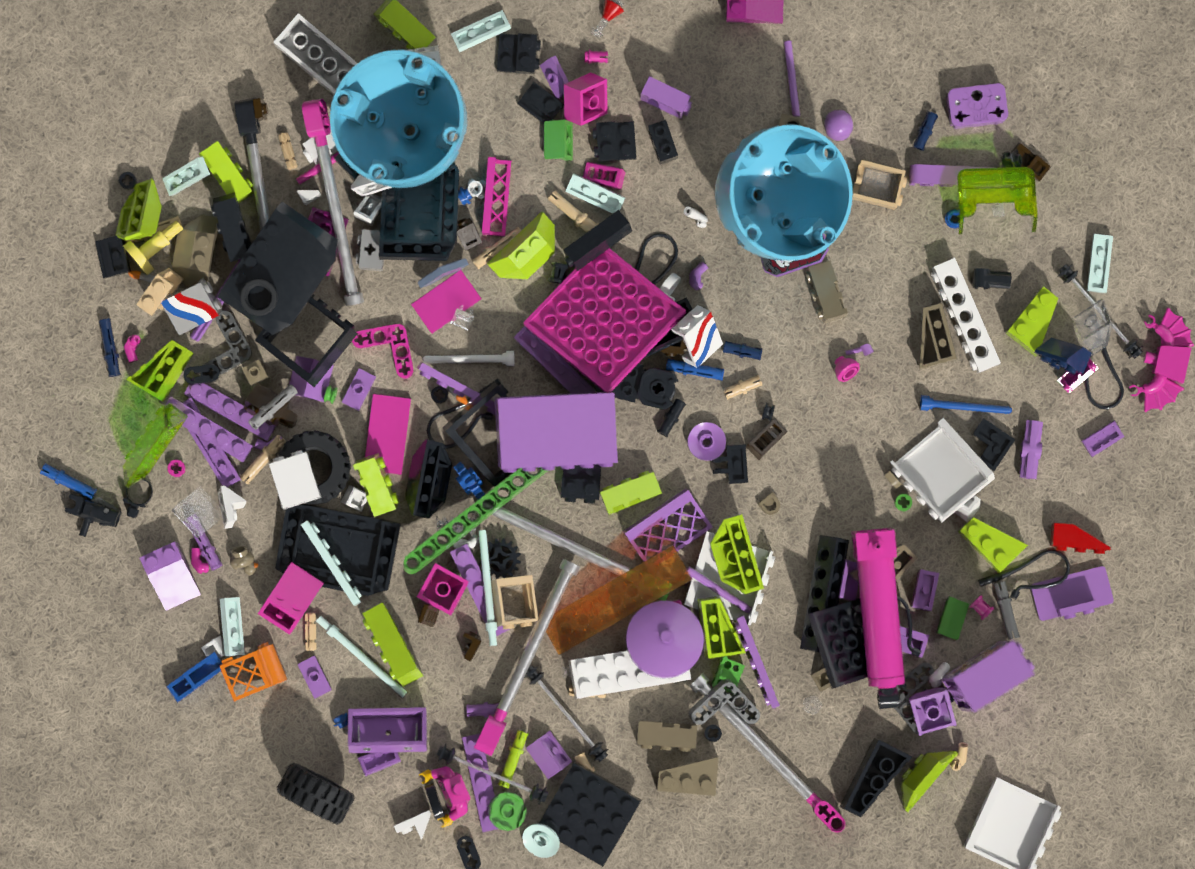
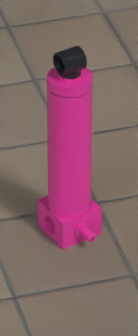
[851,528,905,709]

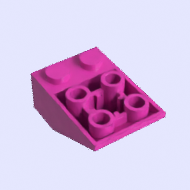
[258,562,324,635]

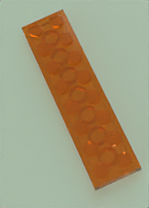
[546,546,693,655]

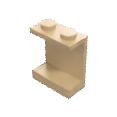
[136,268,184,316]

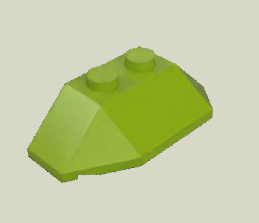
[116,178,162,240]
[487,211,555,279]
[710,514,764,594]
[901,751,958,812]

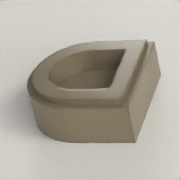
[884,469,902,488]
[757,492,780,515]

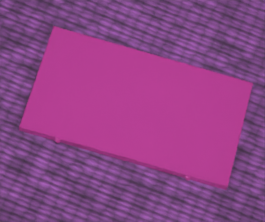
[411,270,481,334]

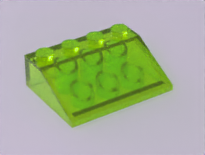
[123,403,188,488]

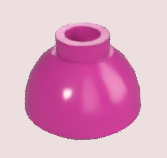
[834,356,860,382]

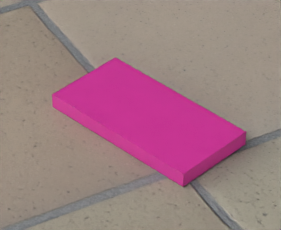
[365,394,411,475]

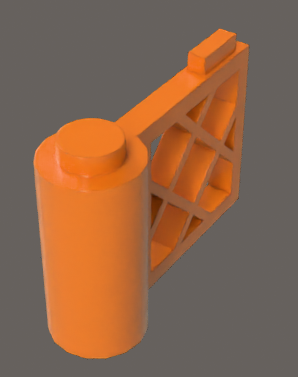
[219,642,288,702]

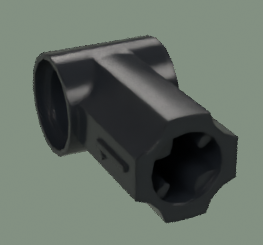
[973,268,1012,289]

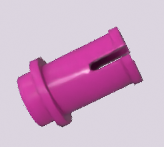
[584,49,608,64]

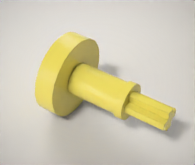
[123,221,183,275]

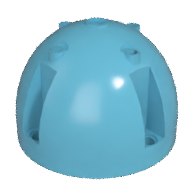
[330,50,467,188]
[715,125,853,261]

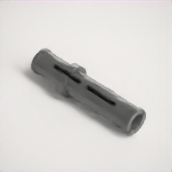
[994,581,1020,640]

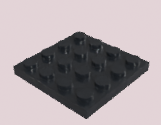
[808,598,868,689]
[539,761,642,867]

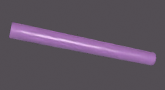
[784,41,800,117]
[685,566,752,614]

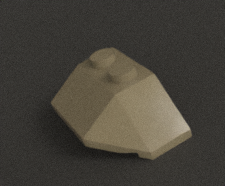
[172,215,218,288]

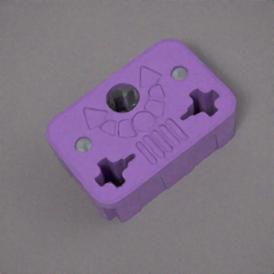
[946,83,1008,129]

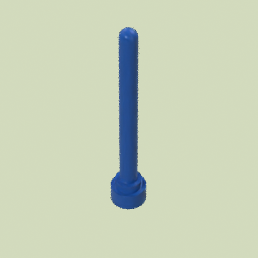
[920,395,1012,414]

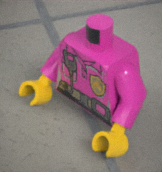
[419,766,471,828]

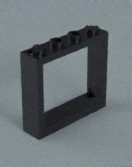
[255,294,358,388]
[442,382,511,487]

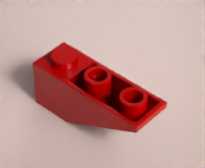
[1050,523,1111,554]

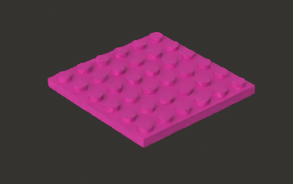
[523,248,686,393]

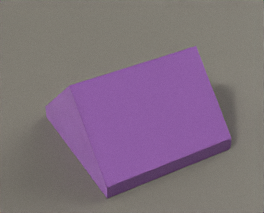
[289,356,334,402]

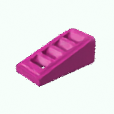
[583,162,625,190]

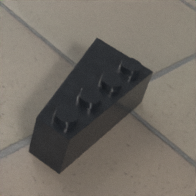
[839,738,912,818]

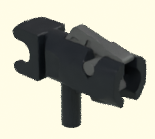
[64,494,122,537]

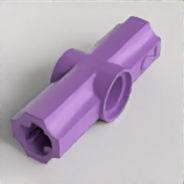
[1019,420,1043,479]

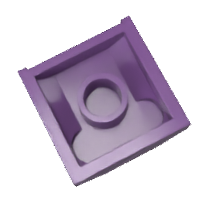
[909,687,957,736]

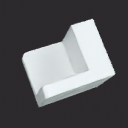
[955,495,981,522]

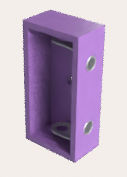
[348,707,427,753]

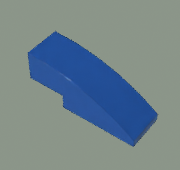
[166,652,223,703]

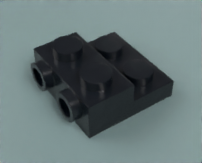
[497,33,541,75]
[592,121,637,162]
[561,464,601,504]

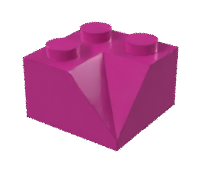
[564,72,608,126]
[417,563,469,616]

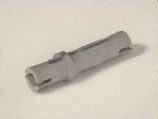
[248,384,298,430]

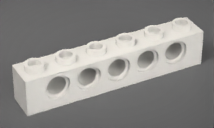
[931,258,1001,374]

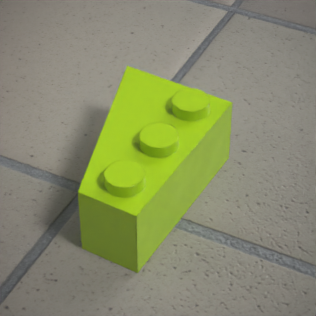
[373,0,436,50]
[199,141,254,203]
[1006,286,1058,357]
[126,340,194,402]
[353,453,399,517]
[600,470,662,515]
[958,517,1028,573]

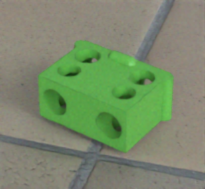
[711,656,745,694]

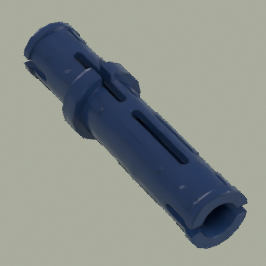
[99,318,121,377]

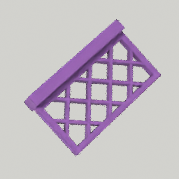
[623,488,712,570]

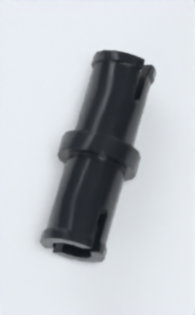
[657,398,686,437]

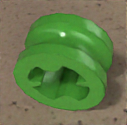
[324,385,338,404]
[895,494,912,511]

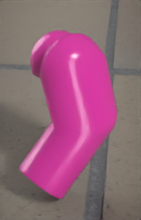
[124,334,141,363]
[191,548,209,574]

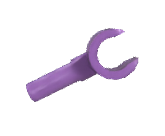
[845,344,874,356]

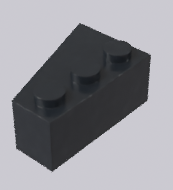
[210,192,251,262]

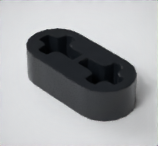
[183,365,221,384]
[425,783,445,820]
[457,836,481,869]

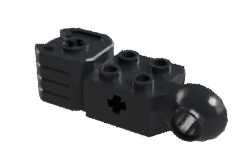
[575,364,679,410]

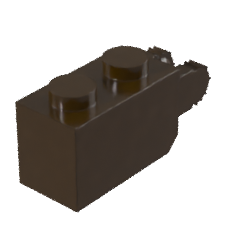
[244,383,298,428]

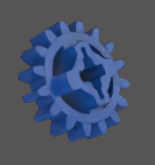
[454,462,485,500]

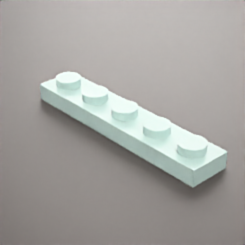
[301,521,362,606]

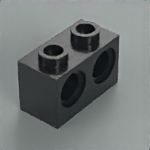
[648,120,678,165]

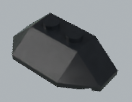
[405,439,452,519]

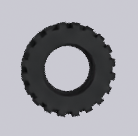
[278,430,351,505]
[277,762,354,824]

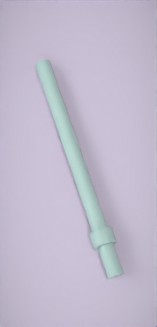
[478,530,498,646]
[316,616,407,698]

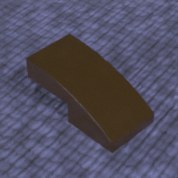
[1012,143,1051,182]

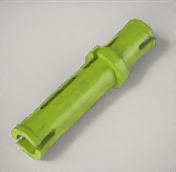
[498,730,528,788]

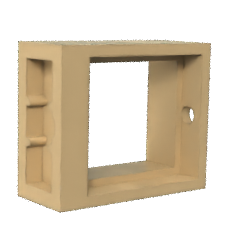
[491,575,539,630]

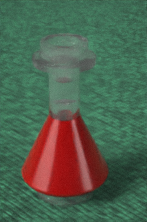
[591,0,624,38]

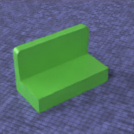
[544,120,573,161]
[936,596,969,640]

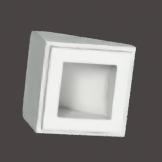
[297,190,321,205]
[341,485,367,512]
[201,636,225,659]

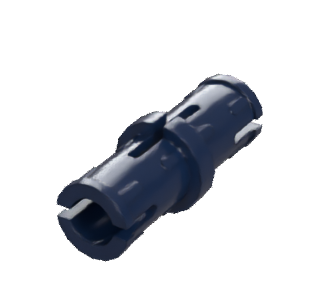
[912,111,938,151]
[723,341,763,360]

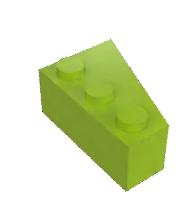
[697,597,746,659]

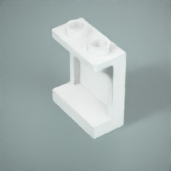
[269,450,322,509]

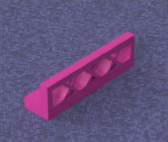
[482,157,512,237]

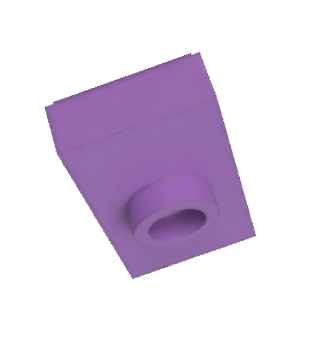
[540,56,569,99]
[342,368,376,411]
[1081,421,1125,457]
[297,656,332,699]
[358,752,401,777]

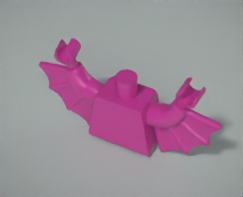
[1129,308,1194,412]

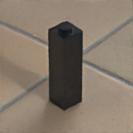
[563,210,632,271]

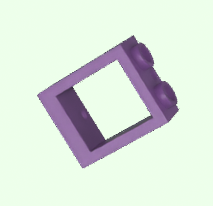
[640,76,692,119]

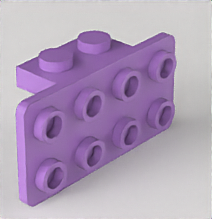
[1031,566,1114,621]

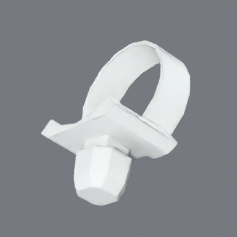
[660,273,681,301]

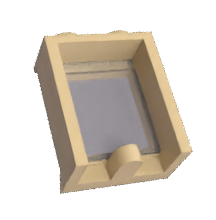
[852,160,907,210]

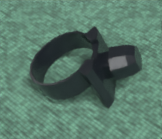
[122,478,153,518]

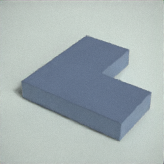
[417,258,469,288]

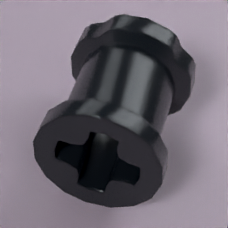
[548,262,568,284]

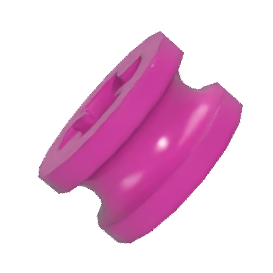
[167,460,186,477]

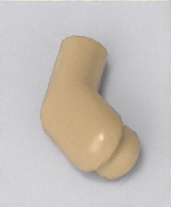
[950,742,968,771]

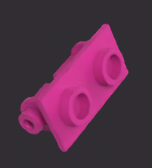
[1057,359,1098,393]

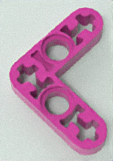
[352,324,414,379]

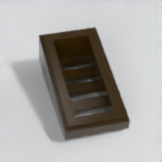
[746,419,788,460]
[417,604,440,627]

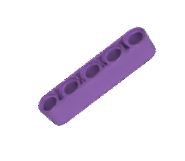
[909,164,1003,189]

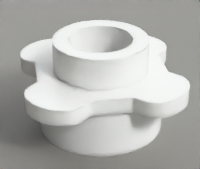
[468,179,486,199]

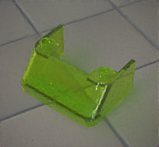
[957,167,1038,234]

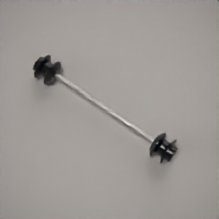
[1058,263,1143,359]
[524,665,609,763]
[436,744,549,805]

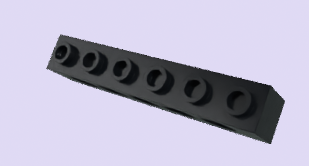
[800,535,849,652]

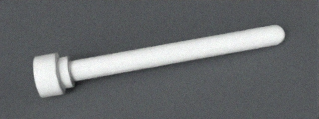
[423,351,515,366]

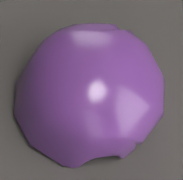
[824,110,853,141]

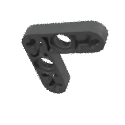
[203,311,252,379]
[894,663,934,734]
[689,679,760,725]

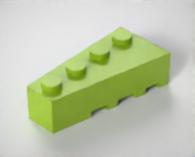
[362,602,423,687]

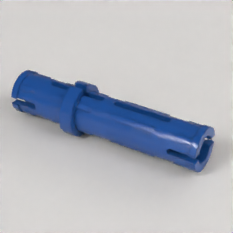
[666,358,724,381]
[40,463,97,500]

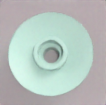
[523,824,560,858]

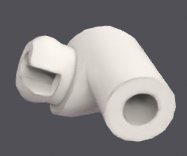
[684,206,708,228]
[453,534,480,550]
[929,662,950,688]

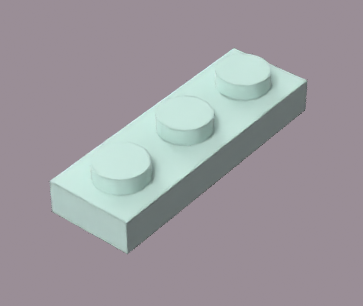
[451,10,511,52]
[162,157,210,196]
[565,174,626,214]
[1087,234,1113,293]
[220,597,245,657]

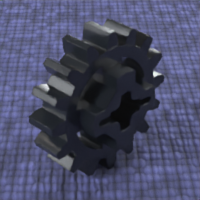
[480,538,521,579]

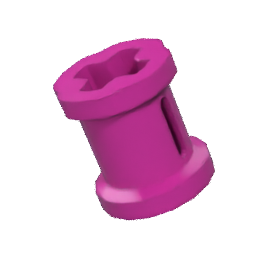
[969,595,994,620]

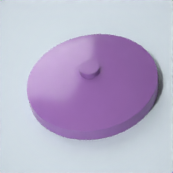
[626,601,704,678]

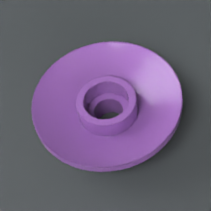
[688,422,726,461]

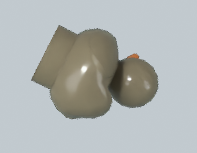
[230,546,259,575]

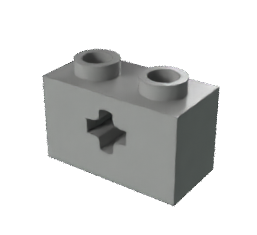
[356,229,384,271]

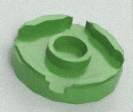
[488,792,527,831]

